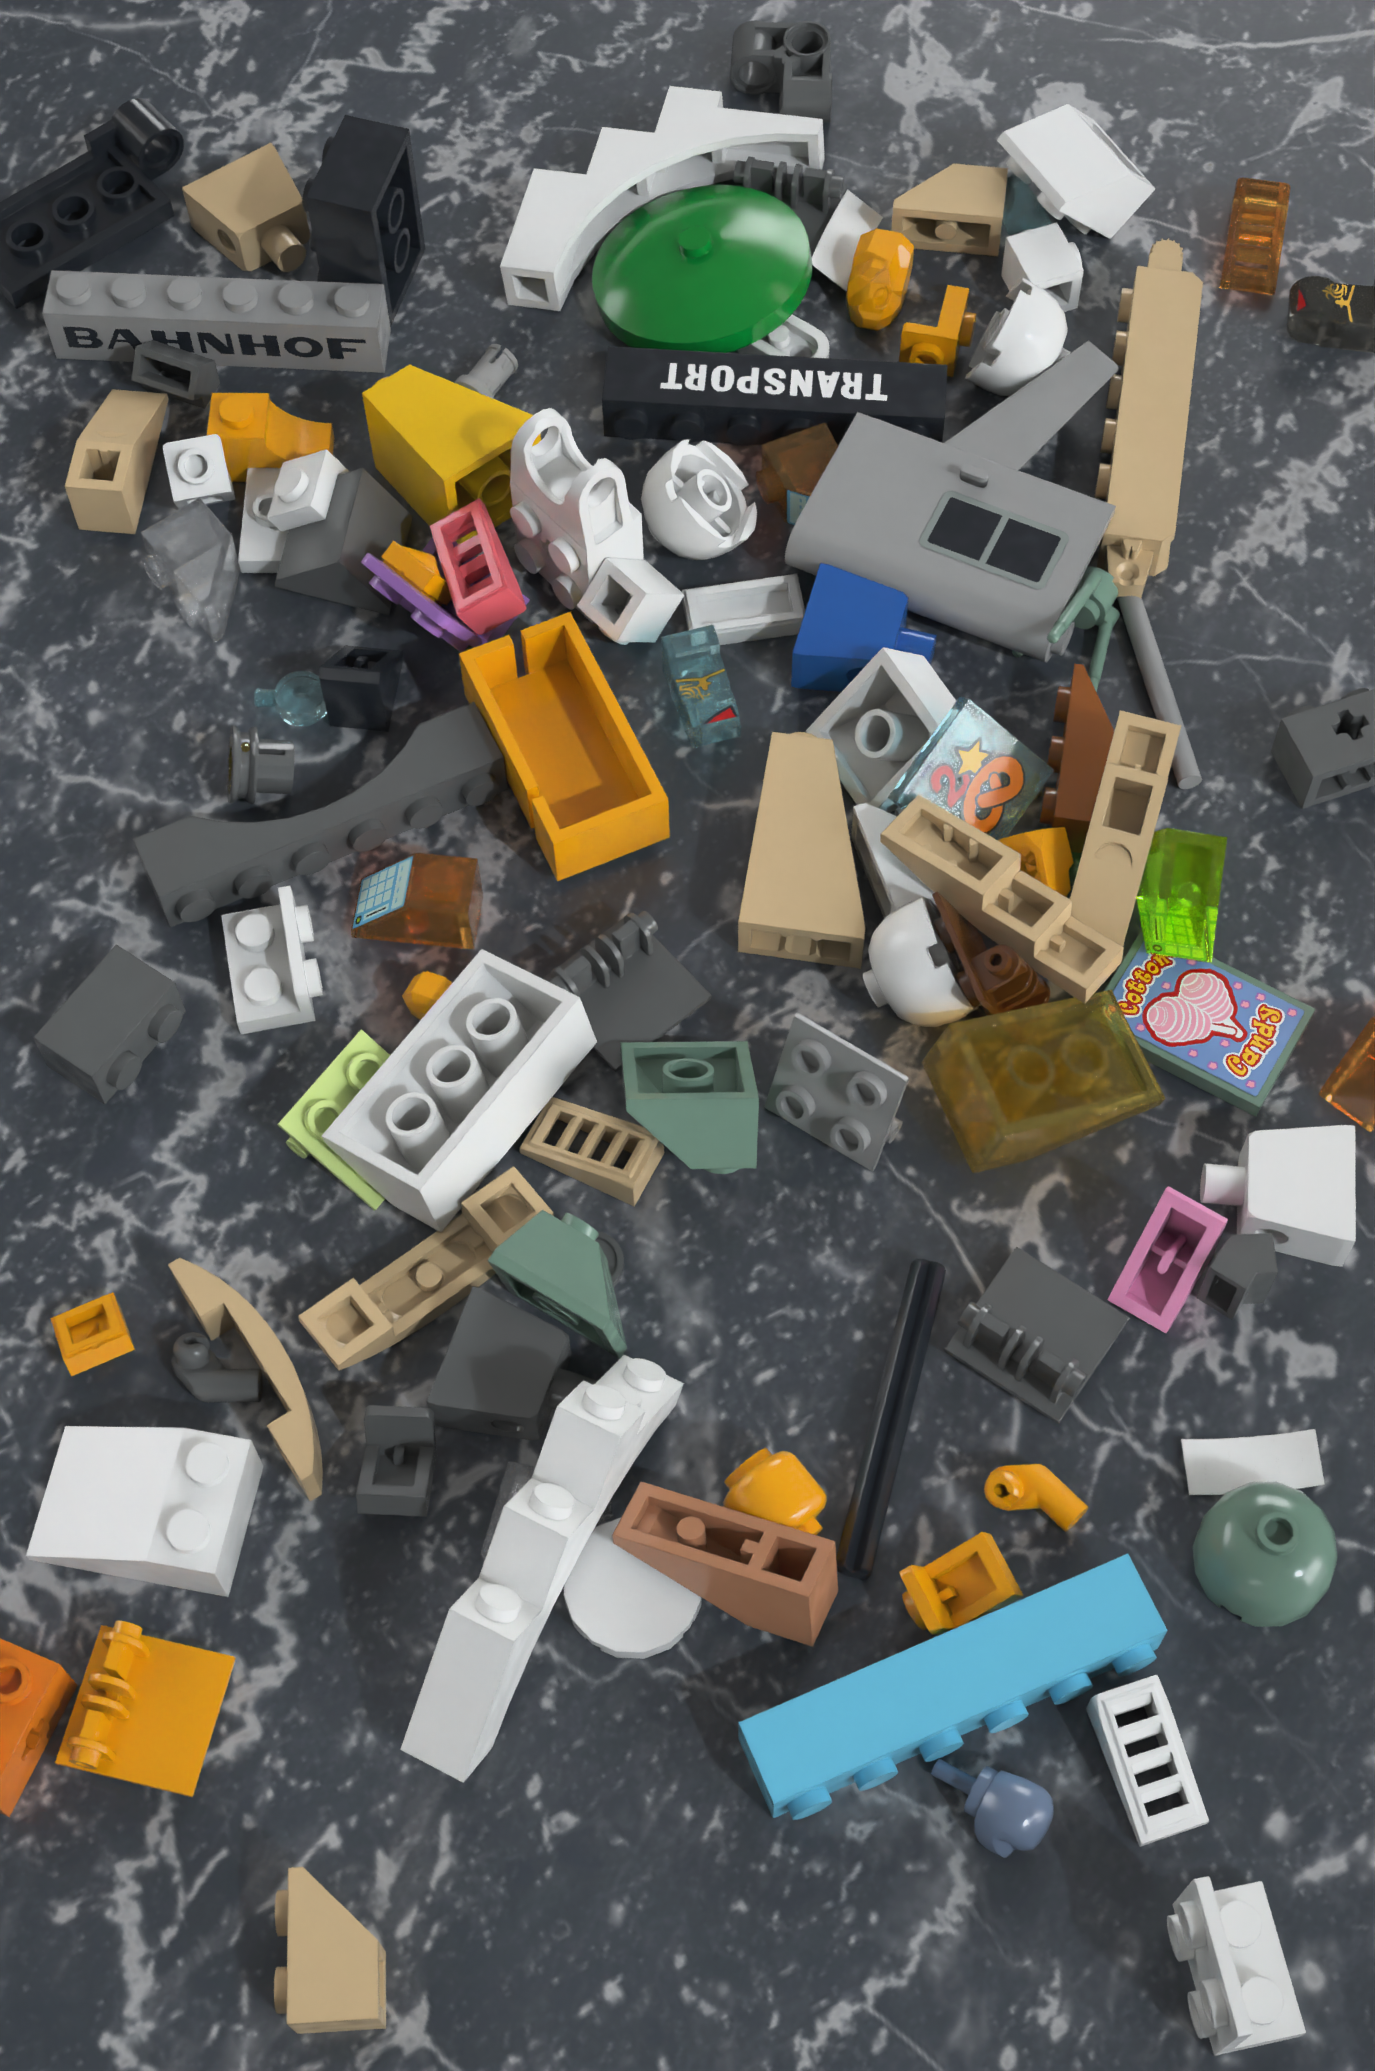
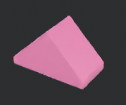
[1107,1186,1228,1333]

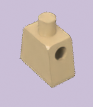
[182,143,310,272]

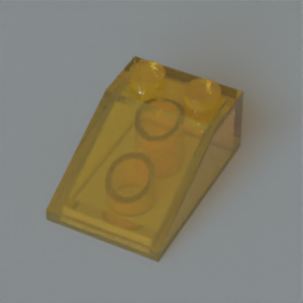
[921,990,1166,1174]

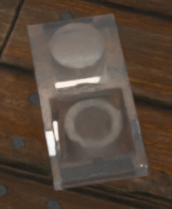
[141,498,240,642]

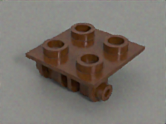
[932,891,1050,1039]

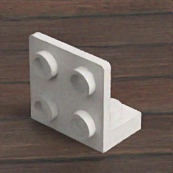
[1167,1876,1306,2056]

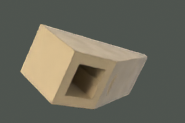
[65,389,169,534]

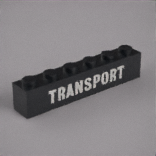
[602,346,947,449]

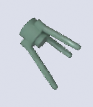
[1012,566,1120,692]

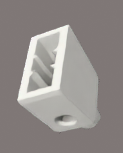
[1200,1125,1356,1266]

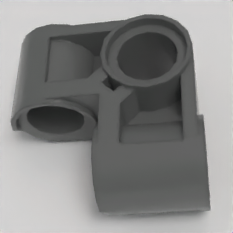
[730,20,832,123]

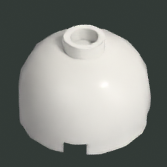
[965,278,1071,396]
[641,439,757,560]
[863,897,979,1027]

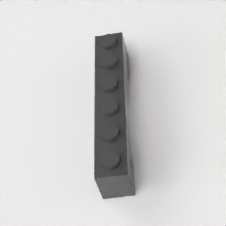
[133,702,508,928]

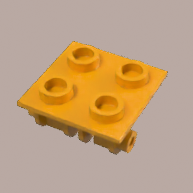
[55,1620,236,1798]

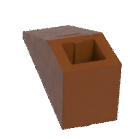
[1039,663,1114,853]

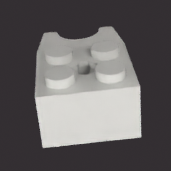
[510,408,644,623]

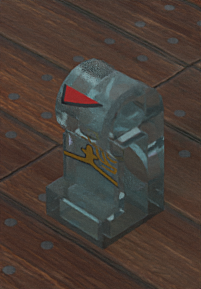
[661,625,741,748]

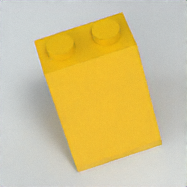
[362,364,541,544]

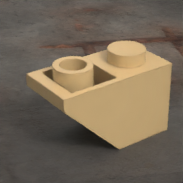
[274,1867,386,2034]

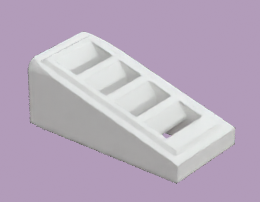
[1086,1675,1209,1847]

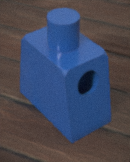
[791,563,937,692]

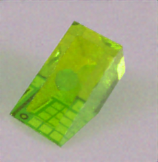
[1136,828,1227,963]

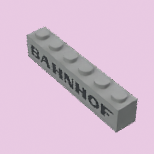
[42,270,391,373]

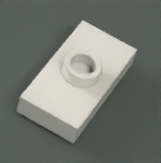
[238,468,289,573]

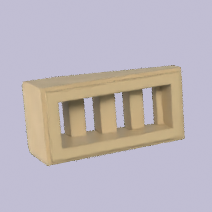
[520,1097,664,1207]

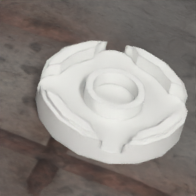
[564,1518,702,1659]

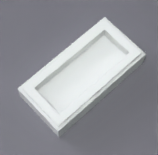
[682,574,805,649]

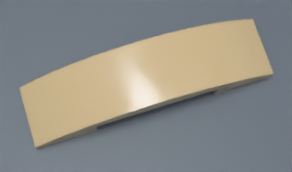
[298,1166,554,1370]
[168,1258,323,1501]

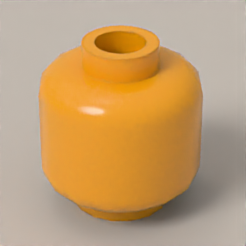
[723,1447,827,1535]

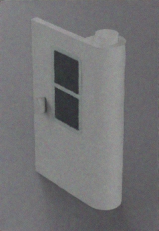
[785,412,1116,663]

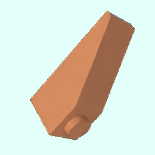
[612,1482,838,1647]

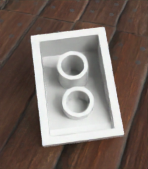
[26,1426,264,1597]

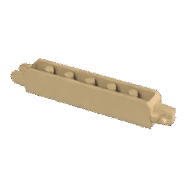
[1095,238,1203,598]

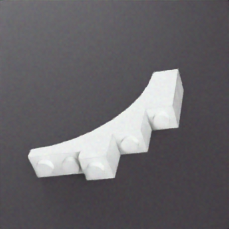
[500,86,825,311]
[400,1355,684,1783]

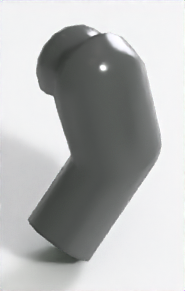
[171,1332,263,1403]

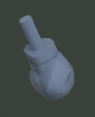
[931,1759,1054,1858]

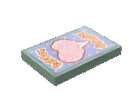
[1085,928,1316,1117]

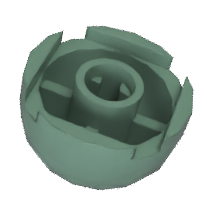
[1193,1482,1338,1627]

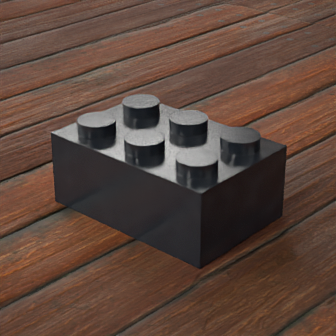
[302,115,426,327]

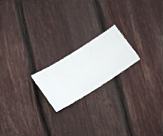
[812,189,883,291]
[1181,1429,1325,1495]

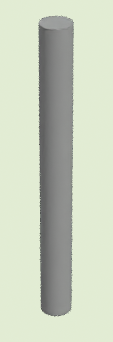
[1116,596,1202,789]

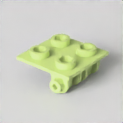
[277,1029,390,1211]

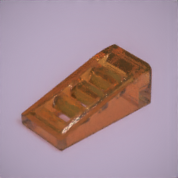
[1219,177,1291,295]

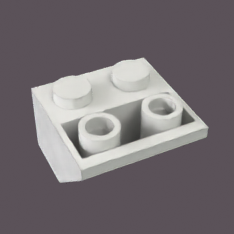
[997,104,1155,239]

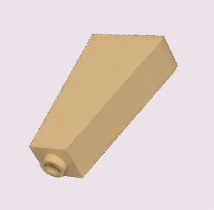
[738,732,866,969]

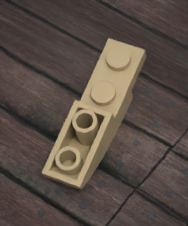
[1070,710,1181,973]

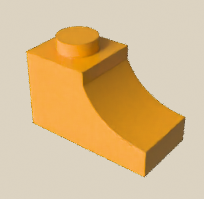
[207,393,335,482]

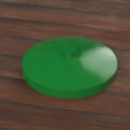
[592,185,812,353]

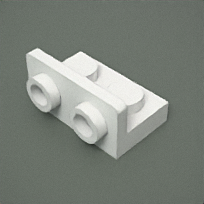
[221,885,323,1034]

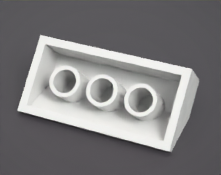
[321,949,597,1232]

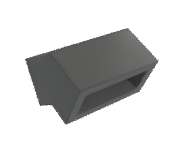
[131,340,221,409]
[1197,1233,1278,1320]

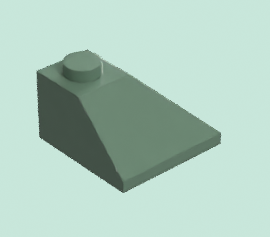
[620,1041,759,1174]
[488,1210,627,1359]

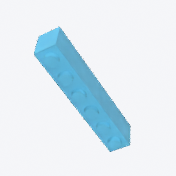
[738,1554,1168,1820]

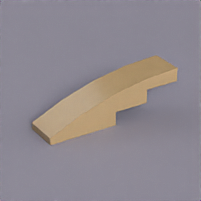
[880,795,1124,1004]

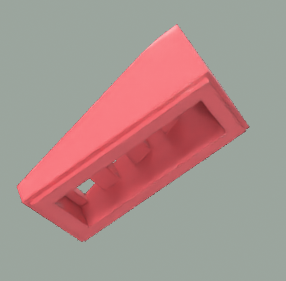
[429,498,526,635]

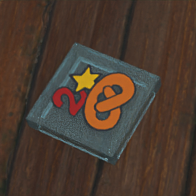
[888,696,1054,840]

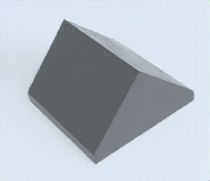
[275,468,413,615]

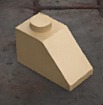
[891,164,1008,256]

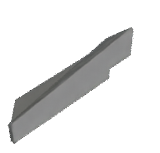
[945,340,1118,470]

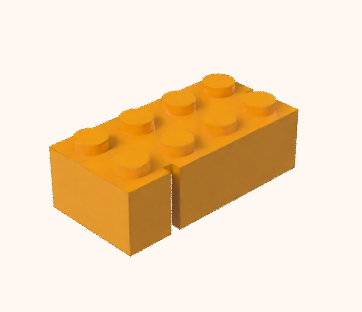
[459,612,670,882]

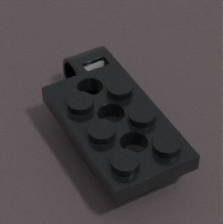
[0,98,184,309]

